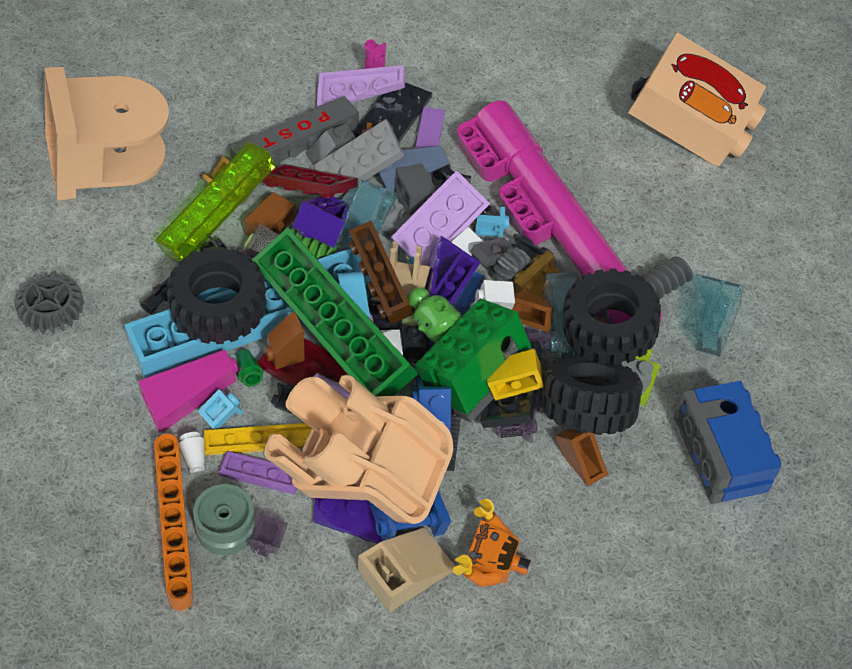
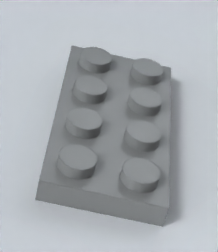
[311,119,404,198]

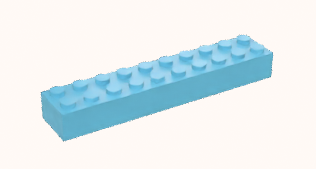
[124,248,372,379]

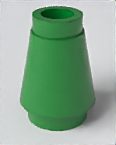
[237,350,263,387]

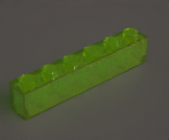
[155,142,276,262]

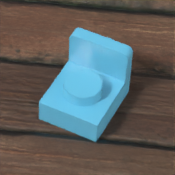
[475,207,509,237]
[198,389,244,429]

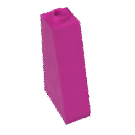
[138,350,238,433]

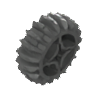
[15,273,84,334]

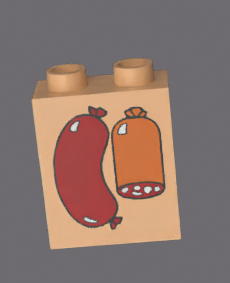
[628,32,767,166]

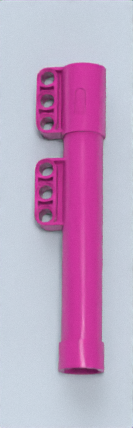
[457,100,663,324]

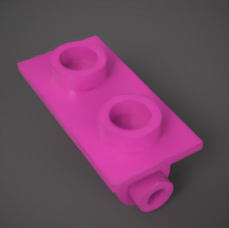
[364,39,386,69]

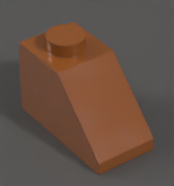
[512,290,554,332]
[264,312,304,369]
[555,429,609,486]

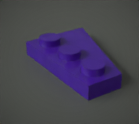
[313,498,383,544]

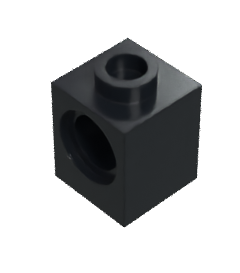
[401,325,427,362]

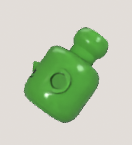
[407,287,462,343]

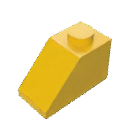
[487,349,544,401]

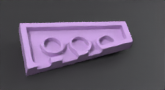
[317,65,405,108]

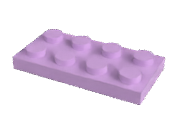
[391,171,490,266]

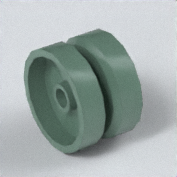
[193,484,256,555]

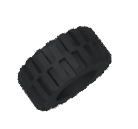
[167,247,266,344]
[563,268,661,365]
[541,355,643,435]

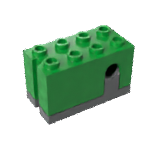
[415,298,532,423]

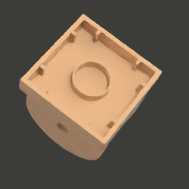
[44,67,169,201]

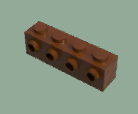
[349,221,413,324]

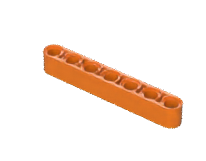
[154,434,194,611]

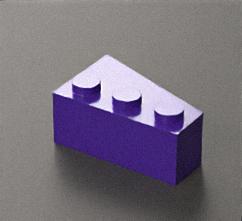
[293,197,350,248]
[425,235,481,305]

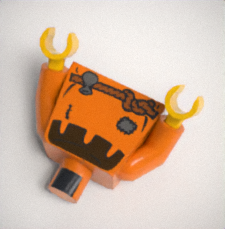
[453,499,531,587]

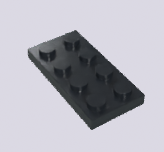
[354,82,432,143]
[480,341,542,428]

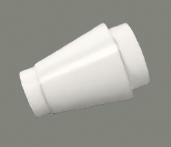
[179,432,205,473]

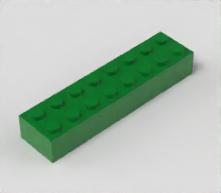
[252,227,419,397]

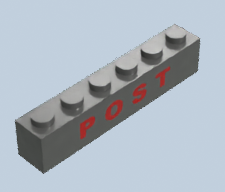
[230,96,359,176]

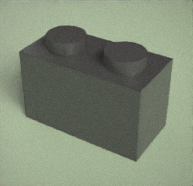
[395,163,438,215]

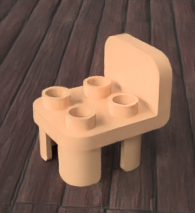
[264,375,453,524]

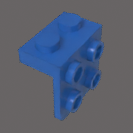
[411,378,451,433]

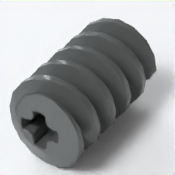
[641,256,693,299]

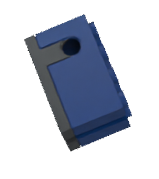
[674,381,781,504]

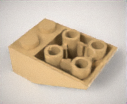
[358,527,456,613]

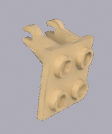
[372,241,430,309]

